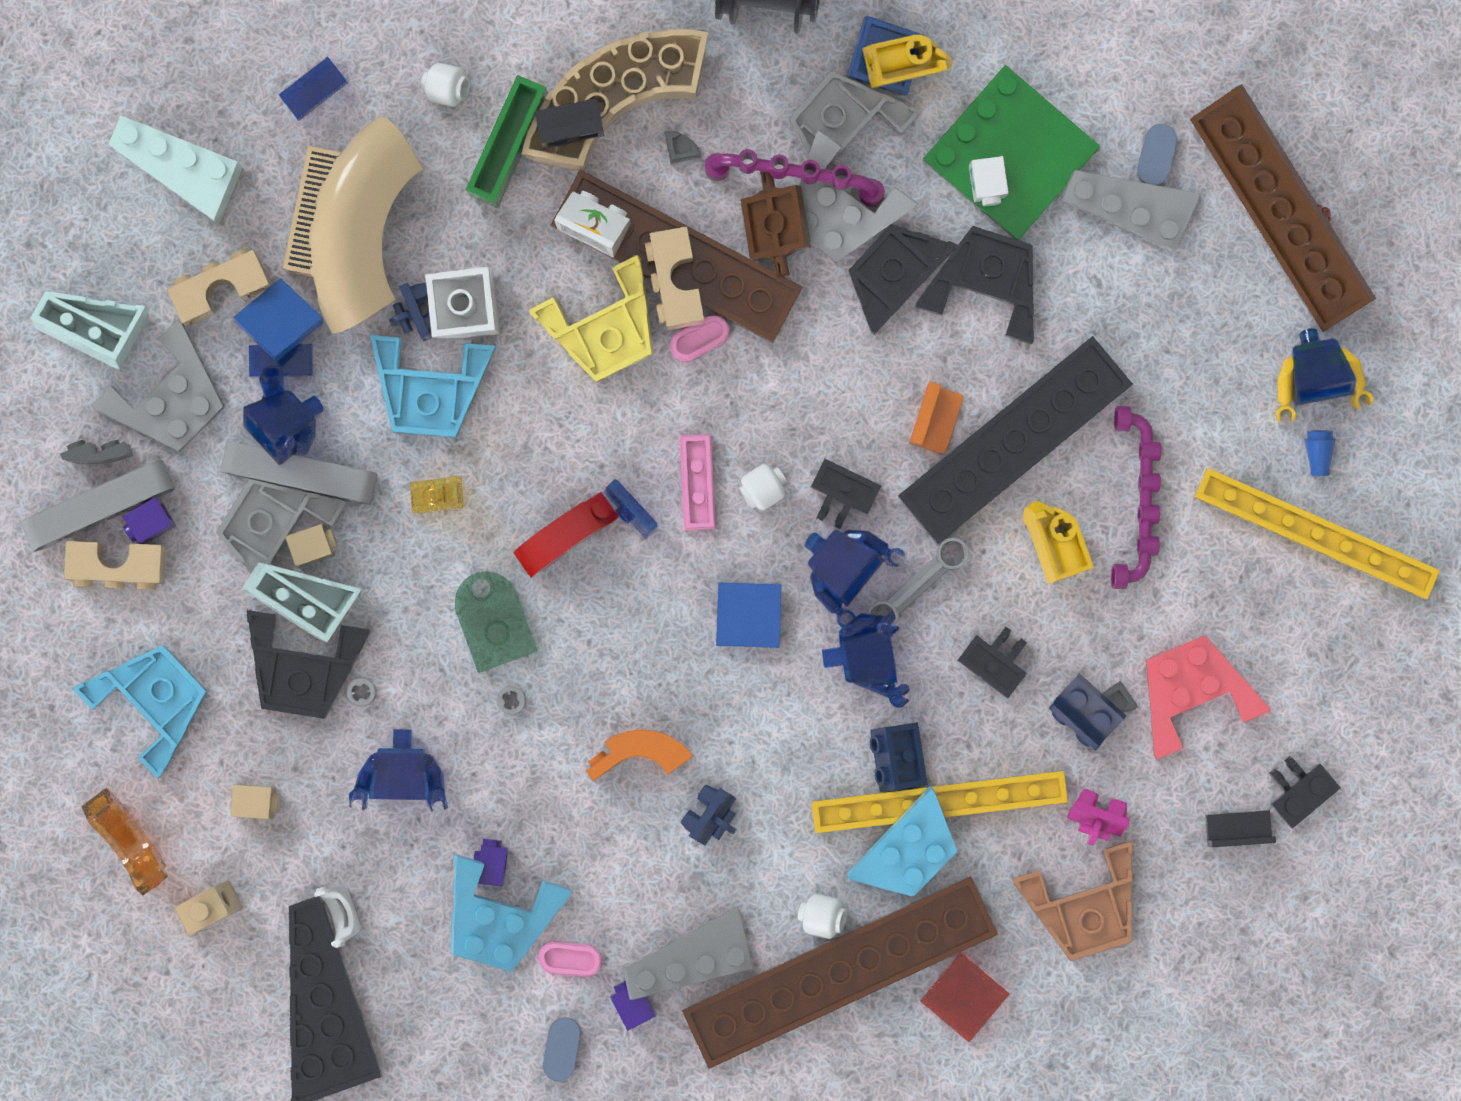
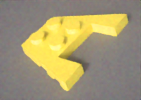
[529,255,654,382]

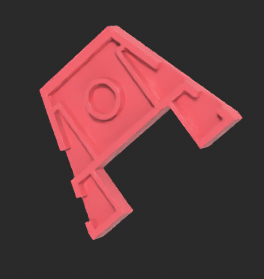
[1146,635,1270,759]

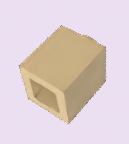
[285,524,337,568]
[231,784,280,819]

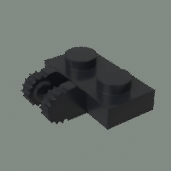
[811,458,882,529]
[957,626,1027,699]
[1269,756,1341,829]

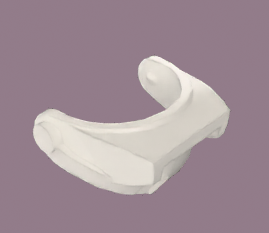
[314,886,361,948]

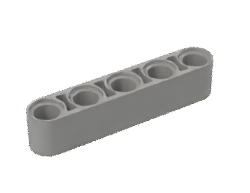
[220,441,377,505]
[20,460,175,552]

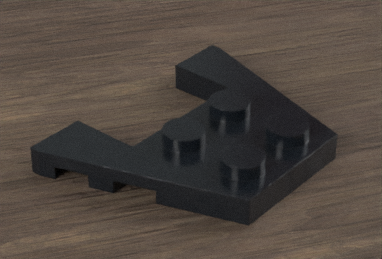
[915,226,1034,345]
[246,610,370,719]

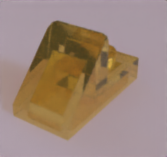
[410,476,464,514]

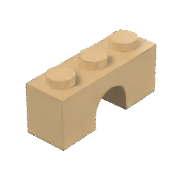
[645,227,704,330]
[167,249,272,327]
[64,541,166,590]

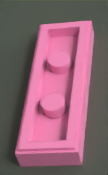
[680,434,716,531]

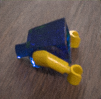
[1275,328,1373,422]

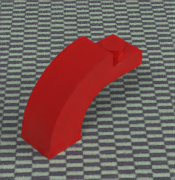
[513,492,619,578]

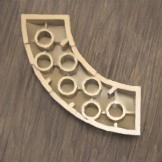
[521,29,708,172]
[309,117,423,334]

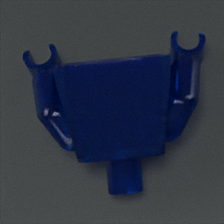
[804,529,905,628]
[822,612,910,708]
[349,729,448,812]

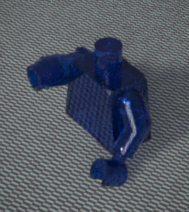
[243,365,323,465]

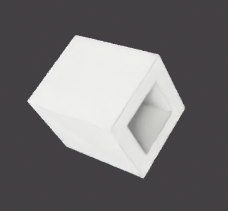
[969,156,1008,206]

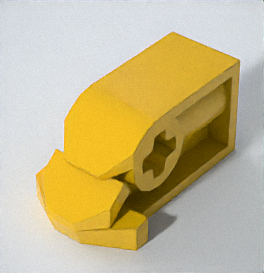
[862,35,952,88]
[1023,501,1094,584]

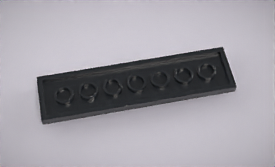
[898,336,1133,545]

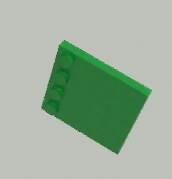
[923,65,1100,240]

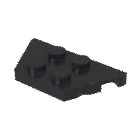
[848,224,957,335]

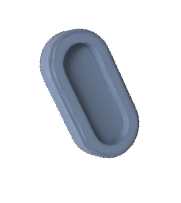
[1137,124,1177,186]
[543,1017,581,1082]

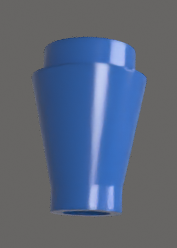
[1304,430,1336,476]

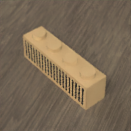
[282,146,342,278]

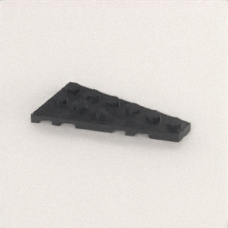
[289,896,383,1101]

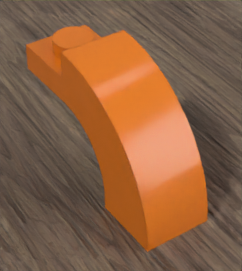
[586,730,693,781]

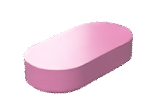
[670,315,729,362]
[538,941,602,977]

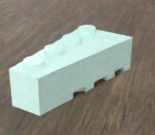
[109,115,243,225]

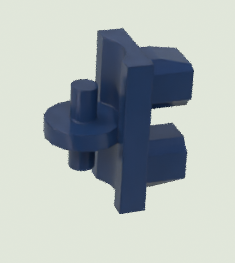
[389,282,432,342]
[681,785,737,846]

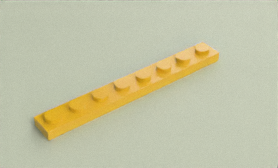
[1194,468,1440,600]
[811,771,1068,833]

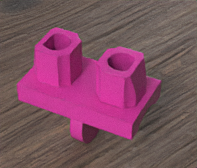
[1067,789,1130,846]

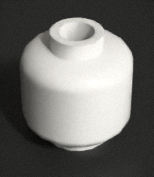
[421,63,470,107]
[738,464,788,511]
[798,894,847,939]

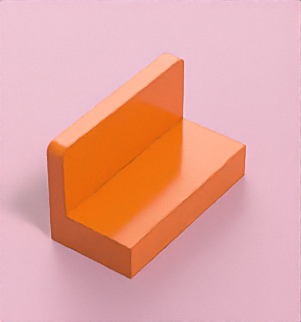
[909,381,963,454]

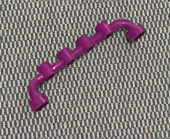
[705,149,885,207]
[1111,406,1161,589]

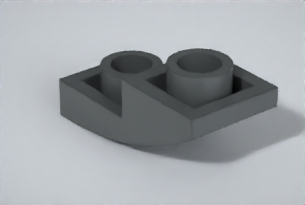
[60,440,133,465]

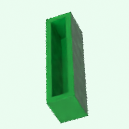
[465,75,548,208]

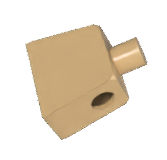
[174,880,243,937]

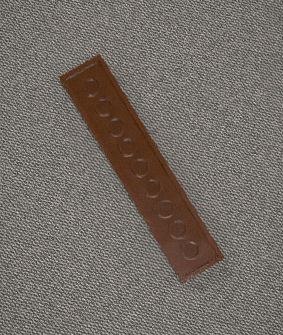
[682,876,998,1069]

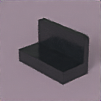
[535,99,605,149]
[1205,810,1276,847]

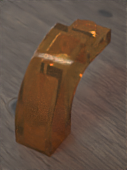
[81,787,168,896]

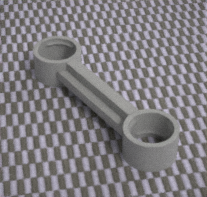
[866,538,969,633]

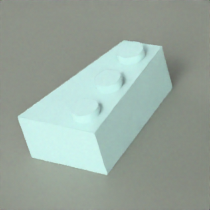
[30,291,149,370]
[242,562,361,642]

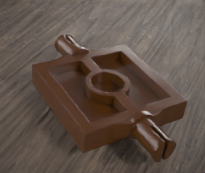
[740,171,811,277]

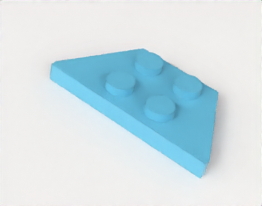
[847,786,957,897]

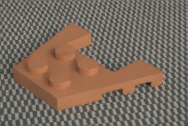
[1012,841,1132,961]

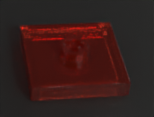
[920,952,1010,1042]

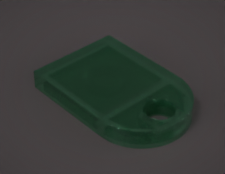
[455,571,538,673]

